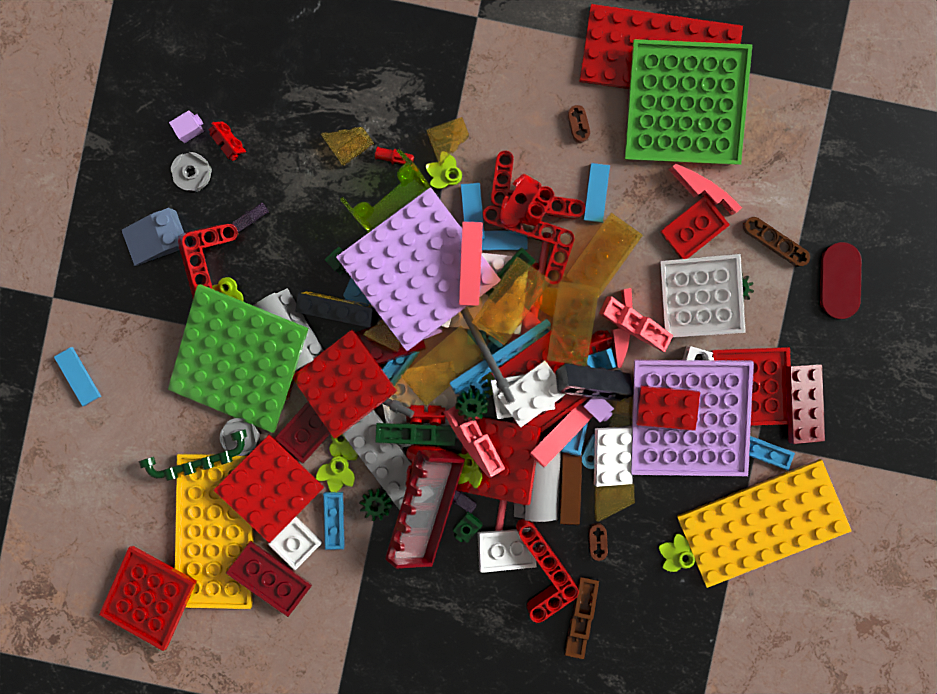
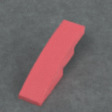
[669,164,742,215]
[459,222,483,306]
[610,288,633,368]
[599,296,673,352]
[530,404,593,468]
[443,406,505,478]

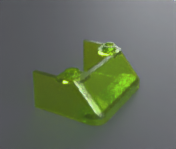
[340,149,437,233]

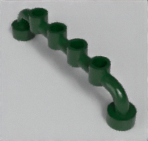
[139,429,248,481]

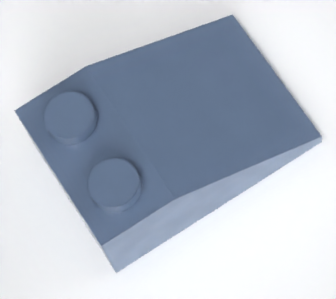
[122,208,189,266]

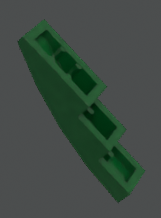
[375,423,456,446]

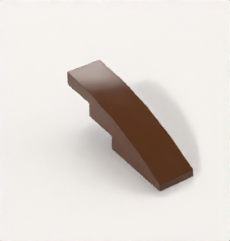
[560,451,582,525]
[564,577,599,659]

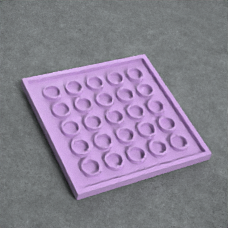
[336,187,501,351]
[631,360,754,476]

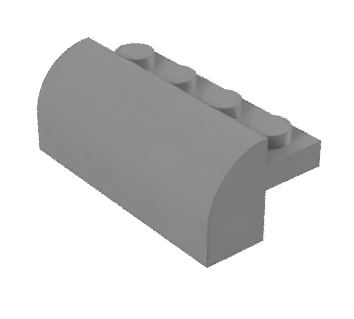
[253,288,324,372]
[514,441,561,522]

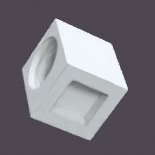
[682,346,714,360]

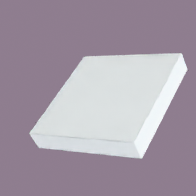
[268,517,322,571]

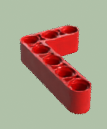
[491,150,585,219]
[483,206,575,285]
[178,224,238,299]
[516,518,579,623]

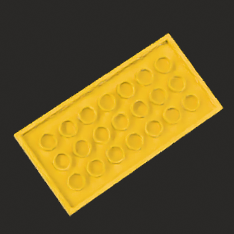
[175,454,254,609]
[677,459,852,588]

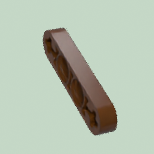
[743,217,810,267]

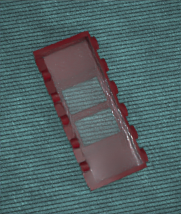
[385,450,465,568]

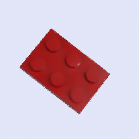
[660,195,730,259]
[636,385,701,431]

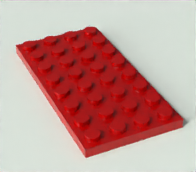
[579,4,743,89]

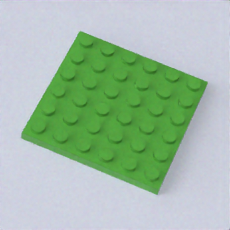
[624,39,752,165]
[168,284,309,433]

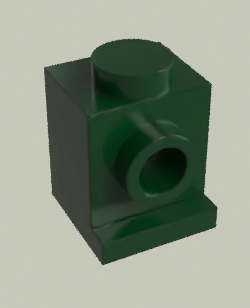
[324,246,346,275]
[453,510,482,543]

